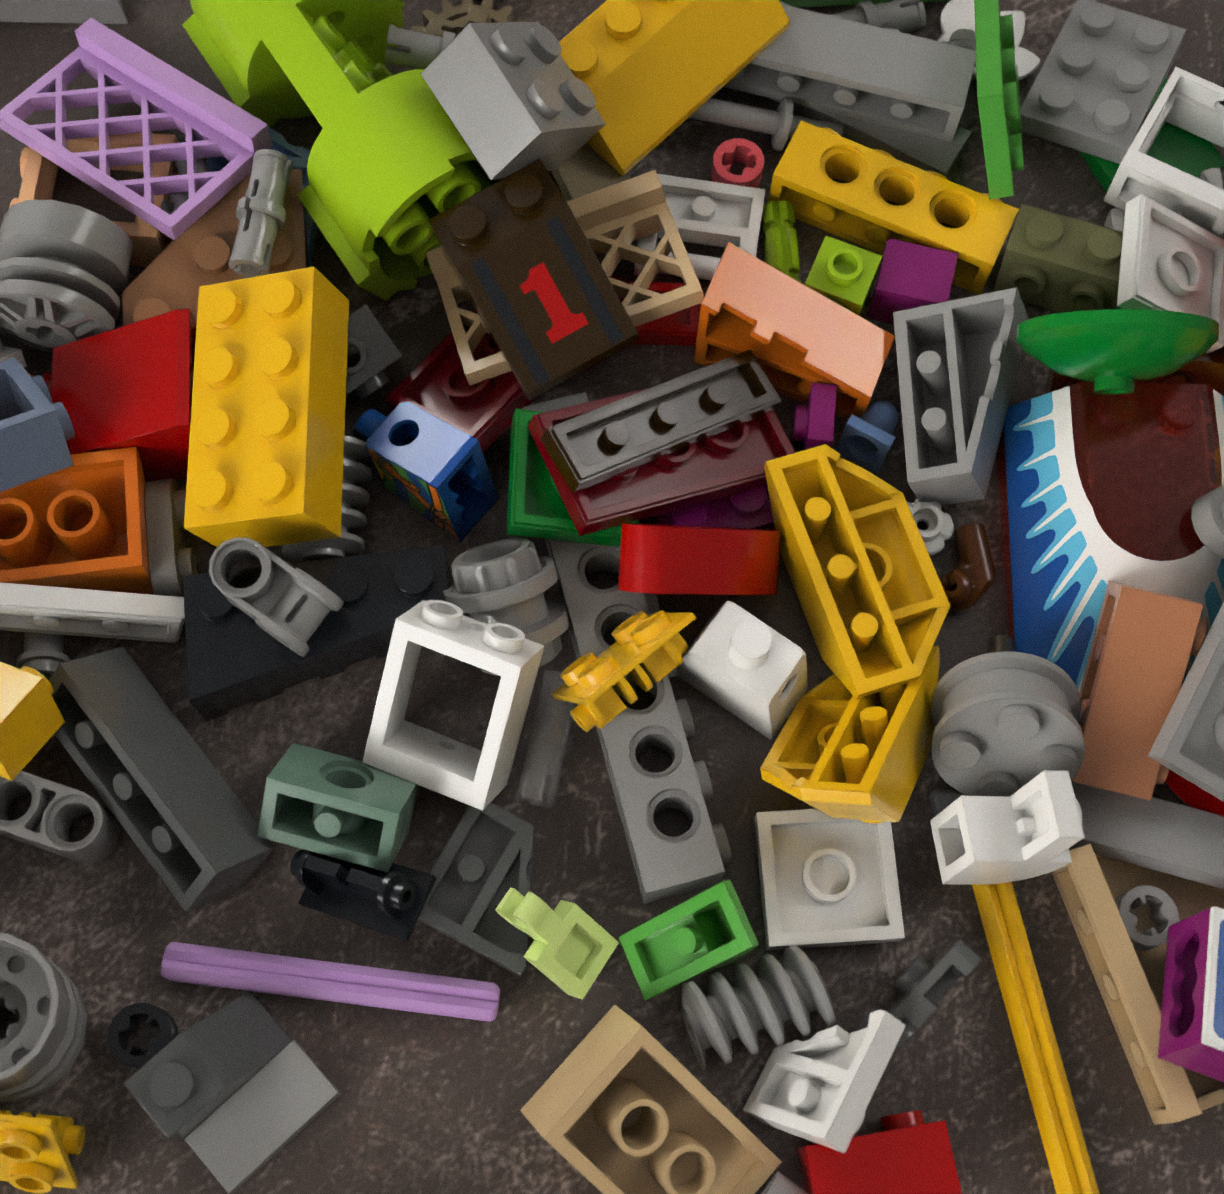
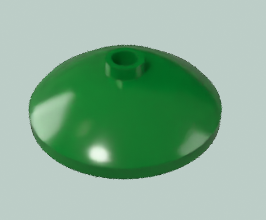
[1016,309,1219,394]

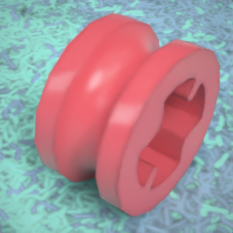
[711,138,764,188]

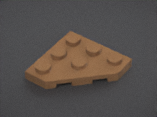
[122,169,309,326]

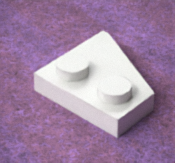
[743,1010,906,1153]

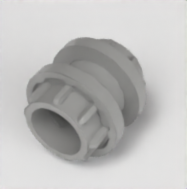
[443,538,570,676]

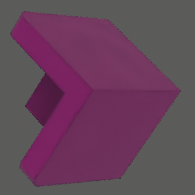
[867,239,958,325]

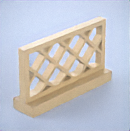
[426,170,704,386]

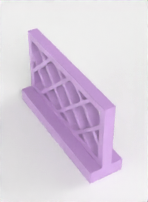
[0,18,273,240]

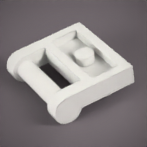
[634,174,766,280]

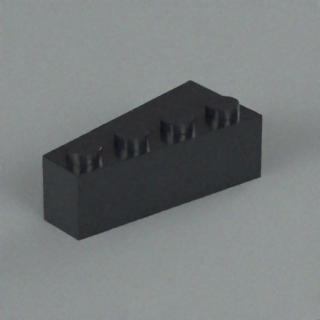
[183,545,451,721]

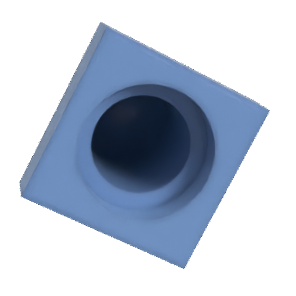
[835,400,899,474]

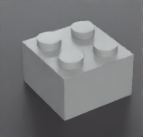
[421,22,606,180]

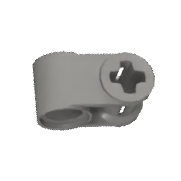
[209,537,344,657]

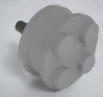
[931,635,1085,797]

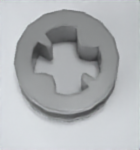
[1115,885,1179,951]

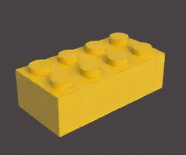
[184,267,349,547]

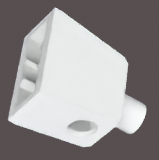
[677,600,808,740]

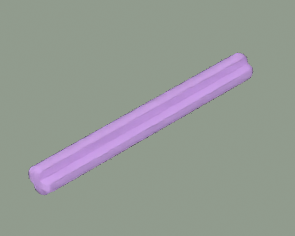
[161,942,500,1022]

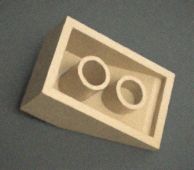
[520,1004,782,1194]

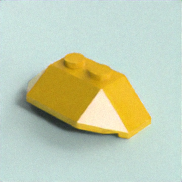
[764,444,951,699]
[760,646,940,823]

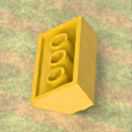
[559,0,790,176]

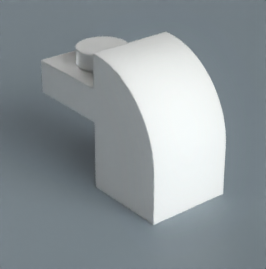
[930,770,1085,885]

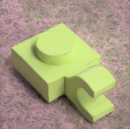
[495,887,619,1000]

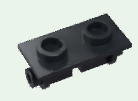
[290,850,437,941]

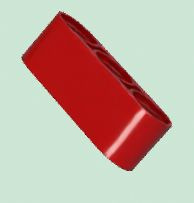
[618,523,781,595]

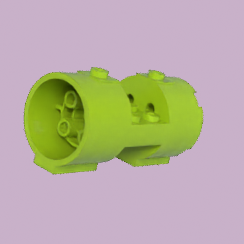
[182,0,504,301]

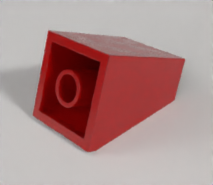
[43,309,197,482]

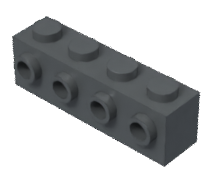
[49,646,275,912]

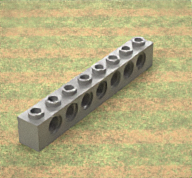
[523,392,732,904]

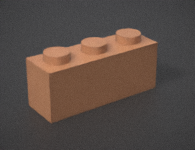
[1071,580,1207,800]

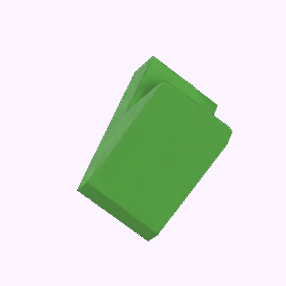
[618,880,759,1001]

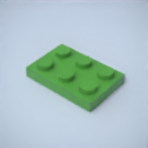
[974,0,1024,199]

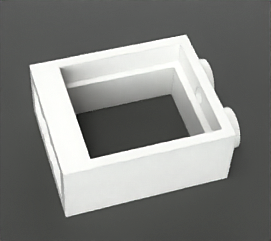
[1103,67,1224,237]
[362,600,544,811]

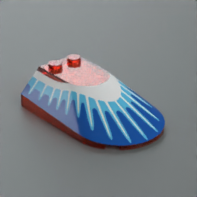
[997,382,1224,692]

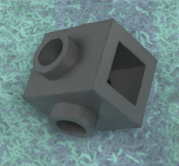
[346,304,403,401]

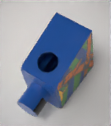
[353,401,499,543]

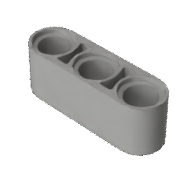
[0,771,120,864]

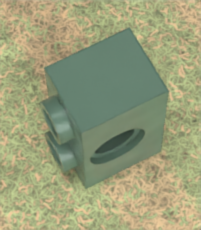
[257,742,418,872]

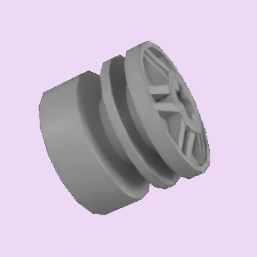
[0,200,134,354]
[0,933,87,1103]

